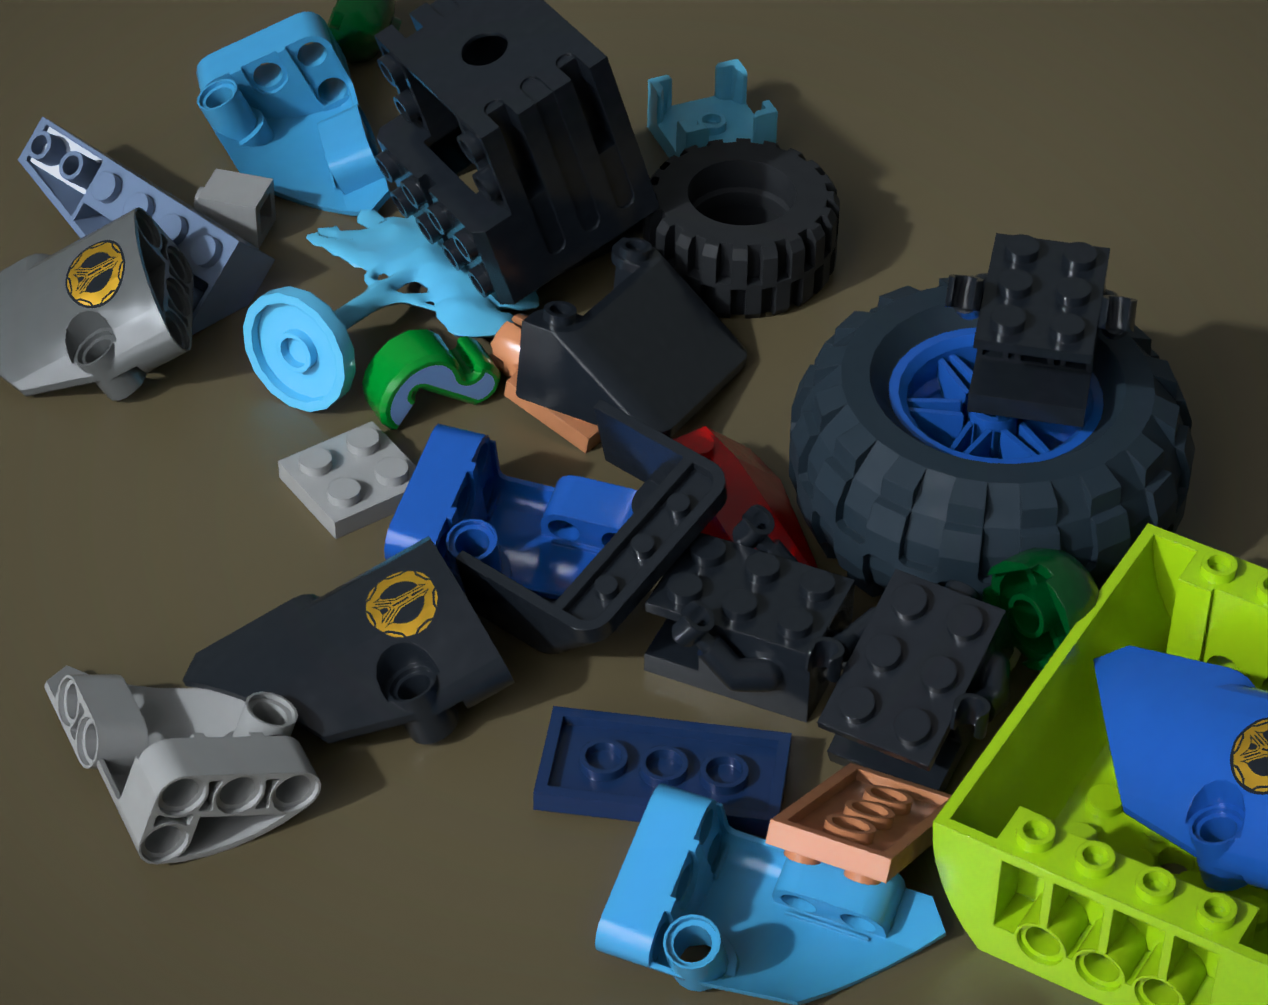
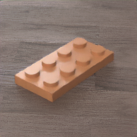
[765,762,952,885]

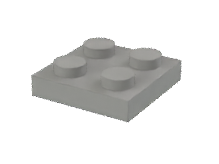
[278,421,416,539]

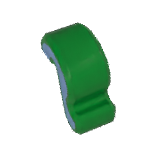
[362,329,501,430]

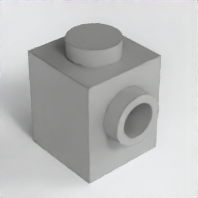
[194,168,276,249]

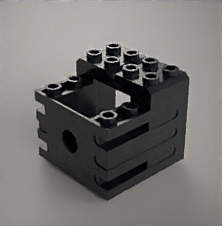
[374,0,660,304]

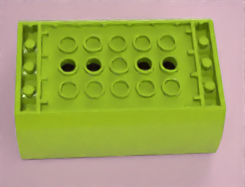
[932,523,1268,1005]

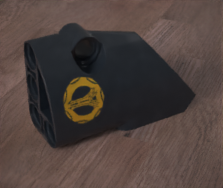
[182,536,515,744]

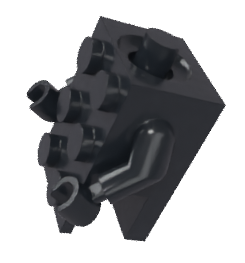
[945,233,1138,427]
[644,505,855,723]
[805,569,1014,792]

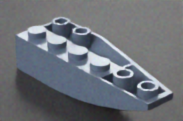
[18,116,275,335]

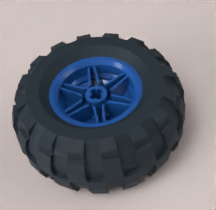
[789,275,1195,601]

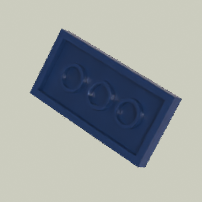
[533,706,792,837]

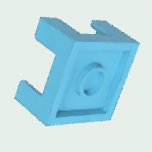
[647,59,778,158]

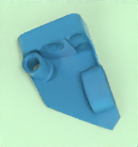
[196,12,391,216]
[595,783,946,1005]

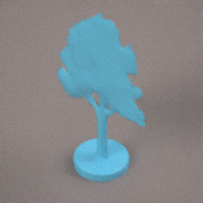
[243,209,539,412]

